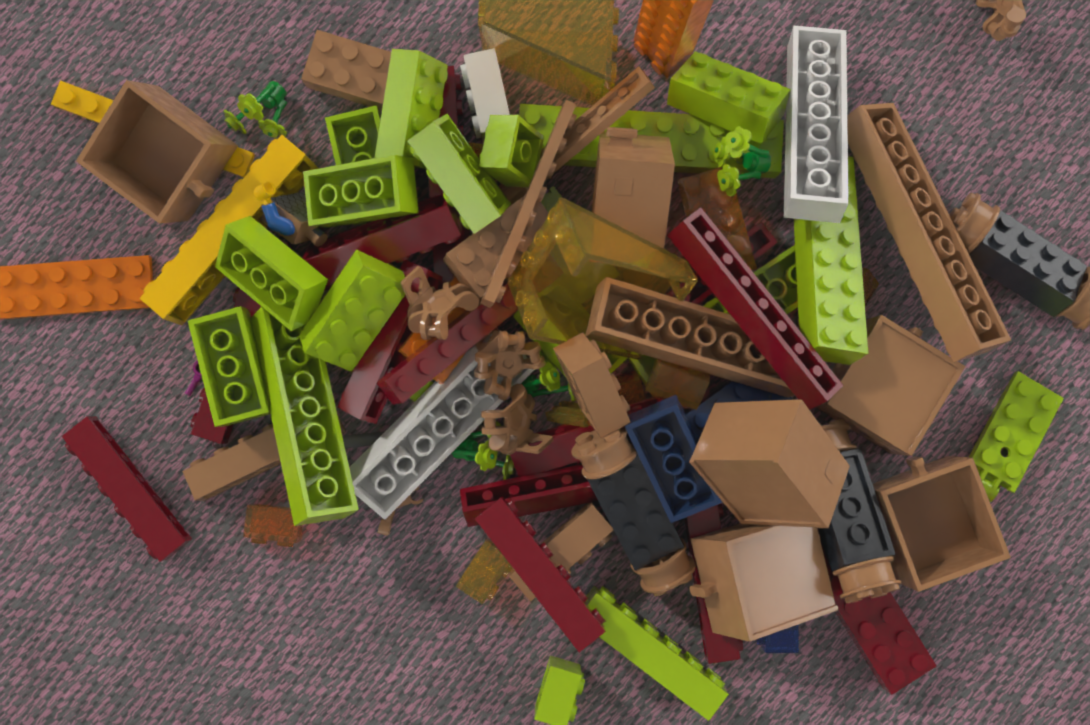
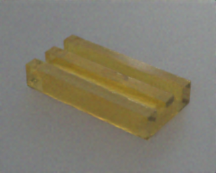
[545,401,590,427]

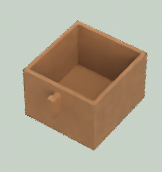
[76,80,238,224]
[589,127,675,267]
[816,315,966,456]
[689,400,850,528]
[873,456,1011,592]
[690,523,838,642]

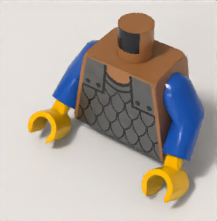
[254,180,328,247]

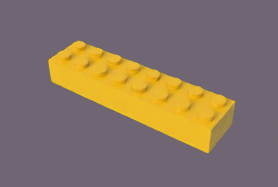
[139,135,319,326]

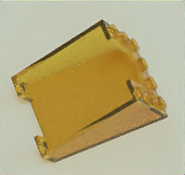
[478,0,619,106]
[507,197,698,360]

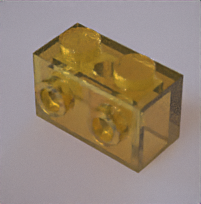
[455,538,513,605]

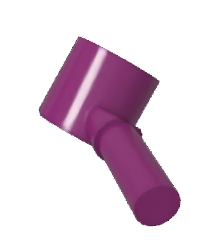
[185,361,202,396]

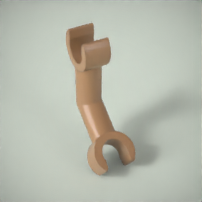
[377,487,424,536]

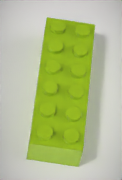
[586,586,729,721]

